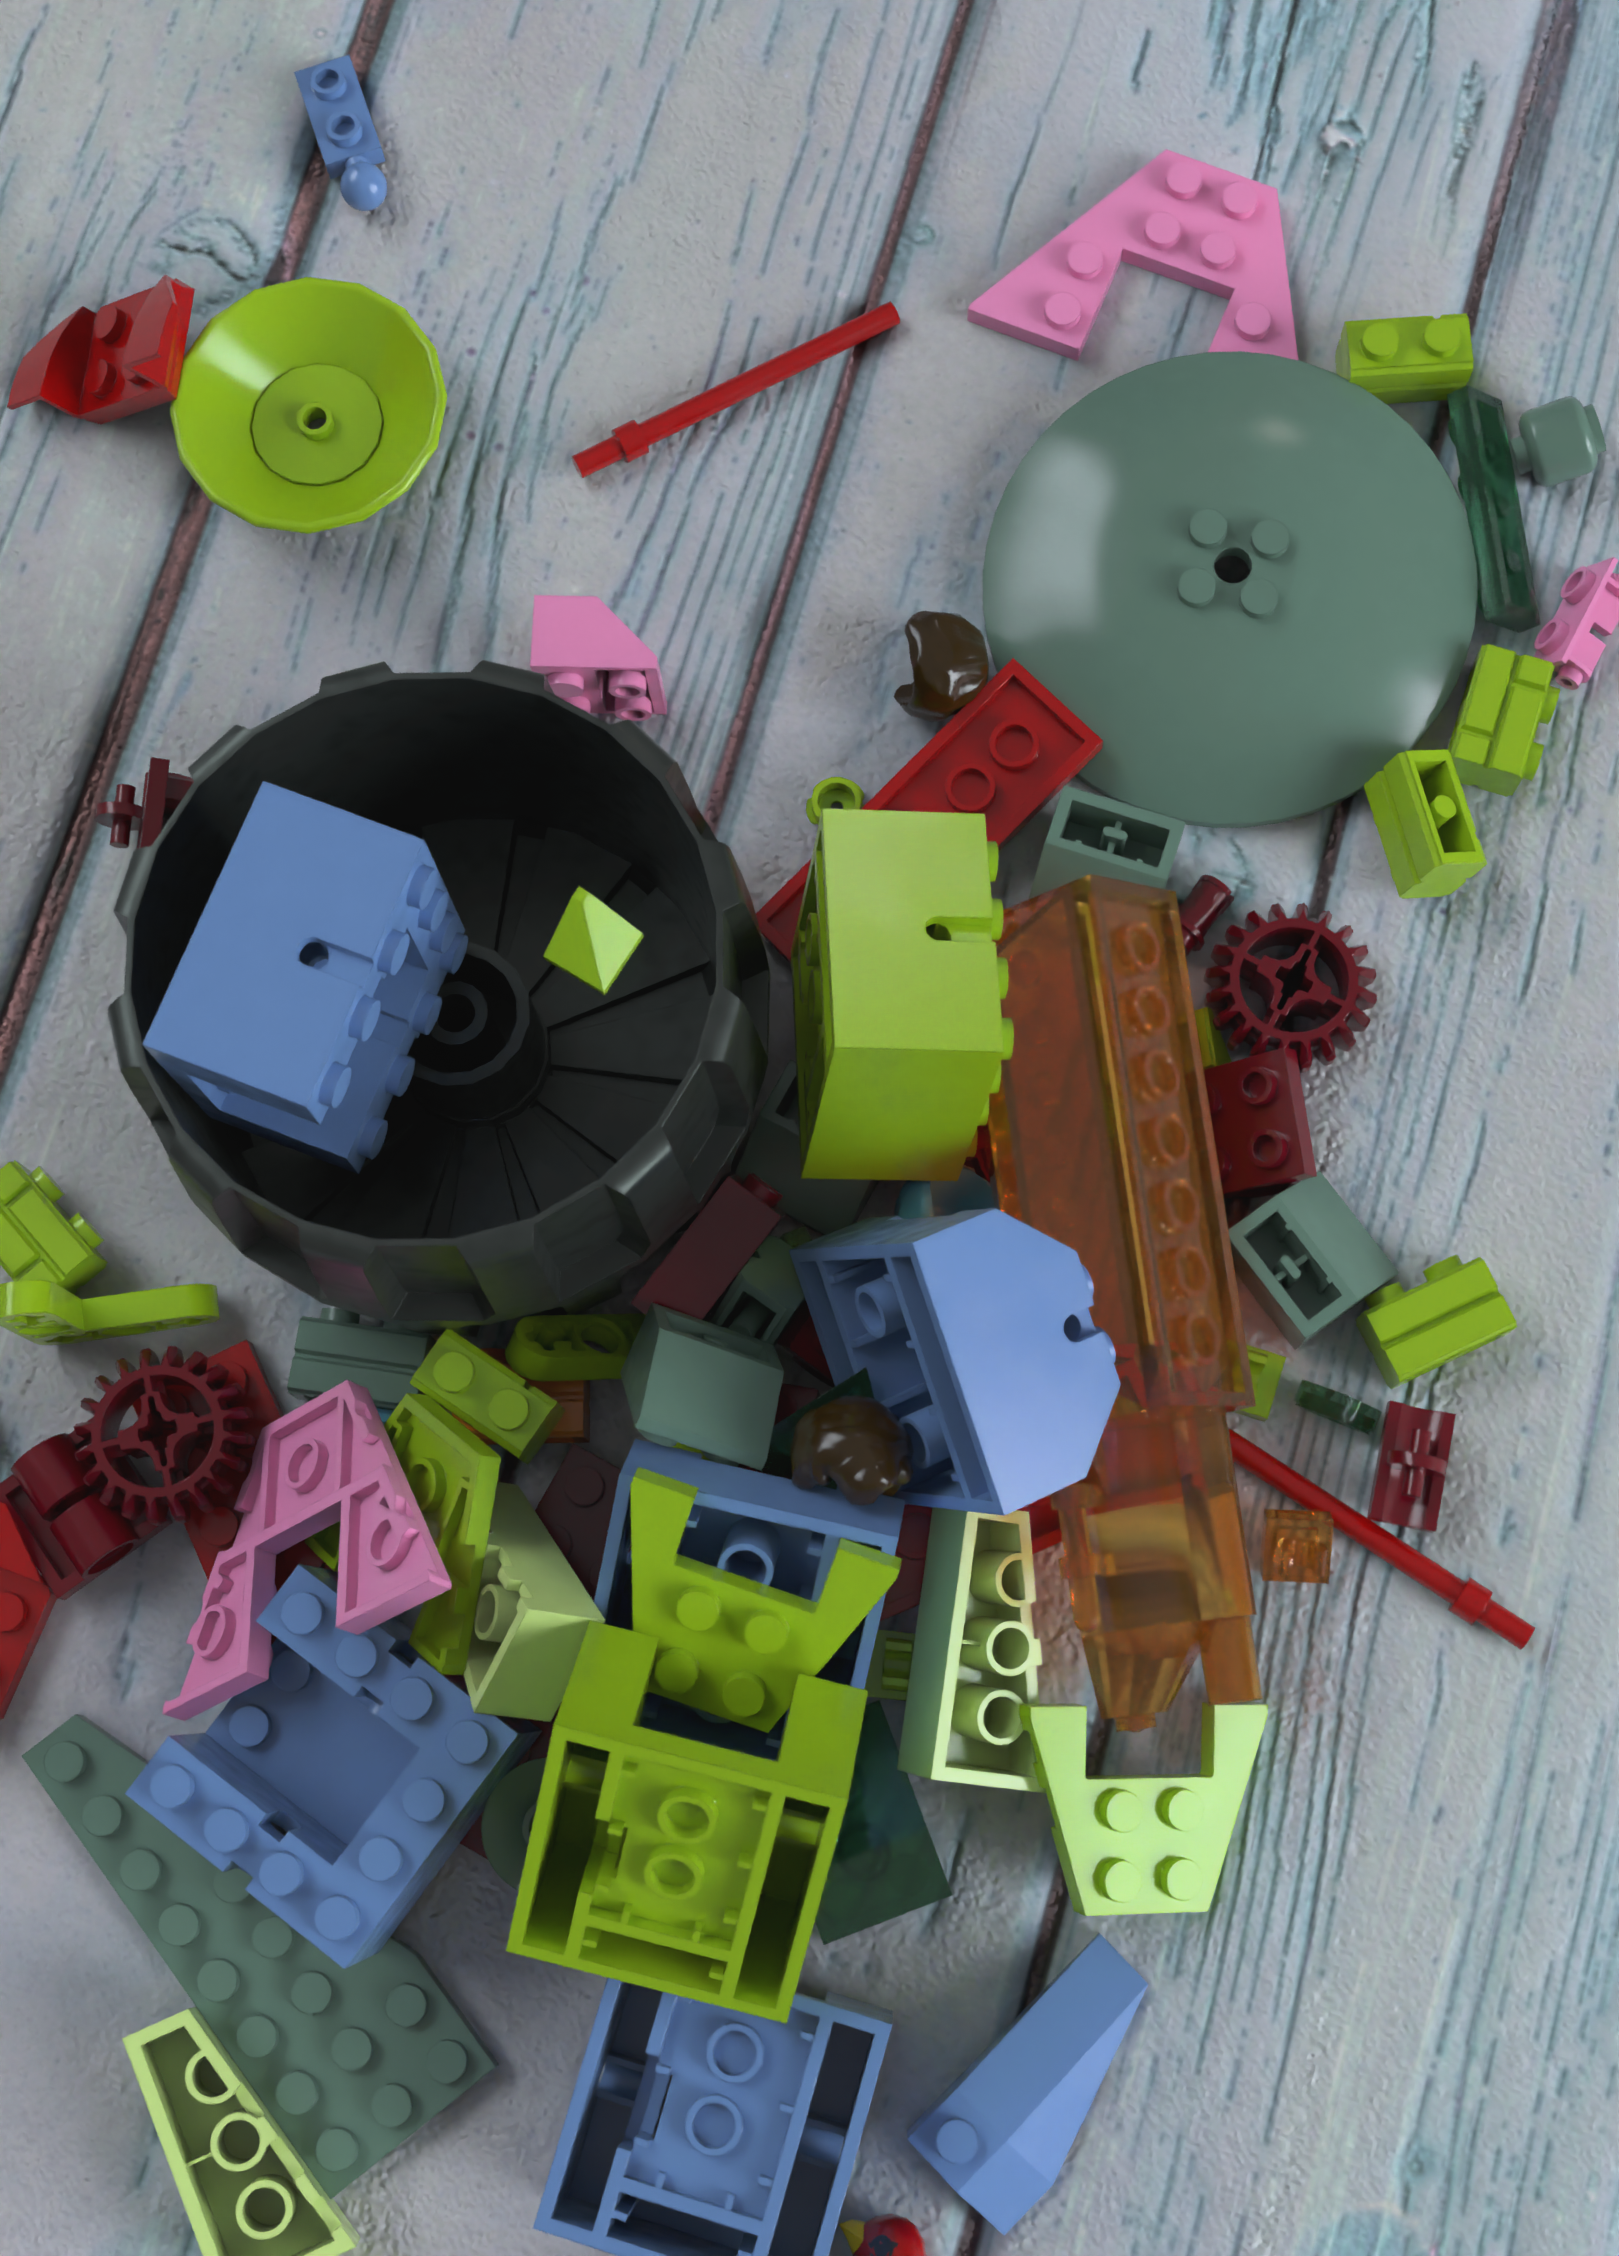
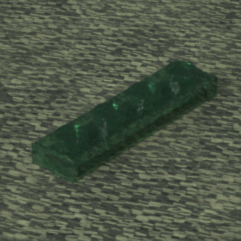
[1447,385,1541,633]

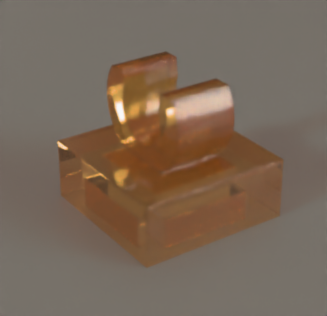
[1260,1509,1334,1584]

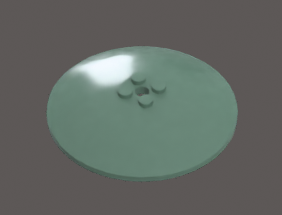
[983,351,1478,828]

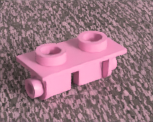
[1534,557,1619,690]

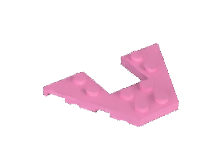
[967,149,1299,361]
[162,1380,451,1721]

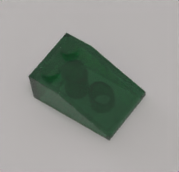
[815,1700,952,1945]

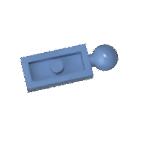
[294,55,387,211]

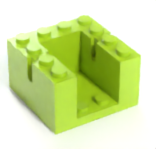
[791,808,1014,1181]
[506,1620,868,2024]

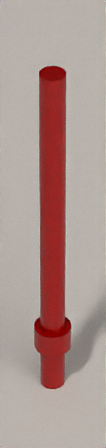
[571,301,900,478]
[1182,1406,1535,1650]

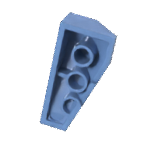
[907,1933,1148,2235]

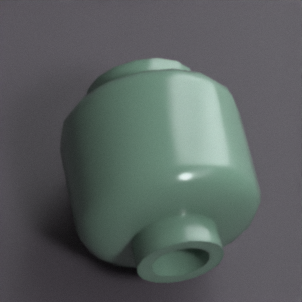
[1509,396,1606,487]

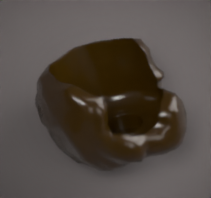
[894,611,989,722]
[791,1395,914,1506]

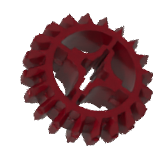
[1203,903,1377,1073]
[73,1346,256,1526]

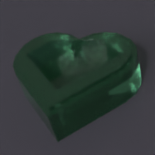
[1293,1380,1382,1436]

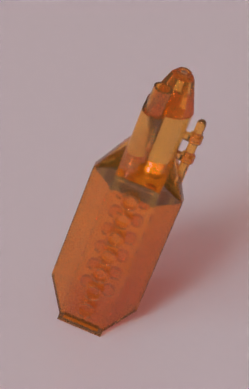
[983,874,1263,1733]

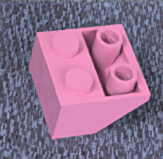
[530,595,667,721]

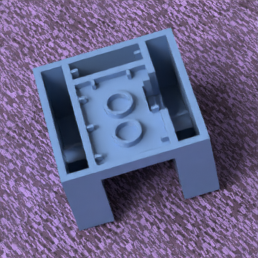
[142,781,468,1174]
[125,1564,542,1969]
[533,1978,893,2256]

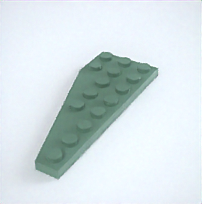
[22,1714,499,2199]

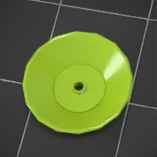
[170,277,447,534]

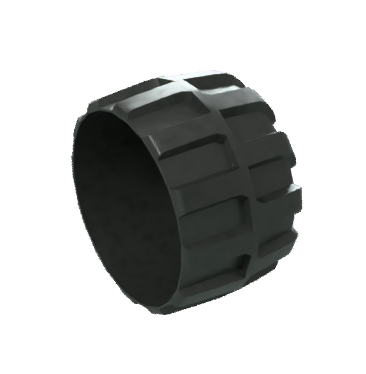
[108,660,770,1337]

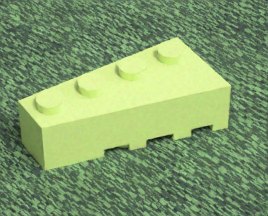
[463,1482,605,1722]
[897,1507,1046,1793]
[122,2007,361,2256]

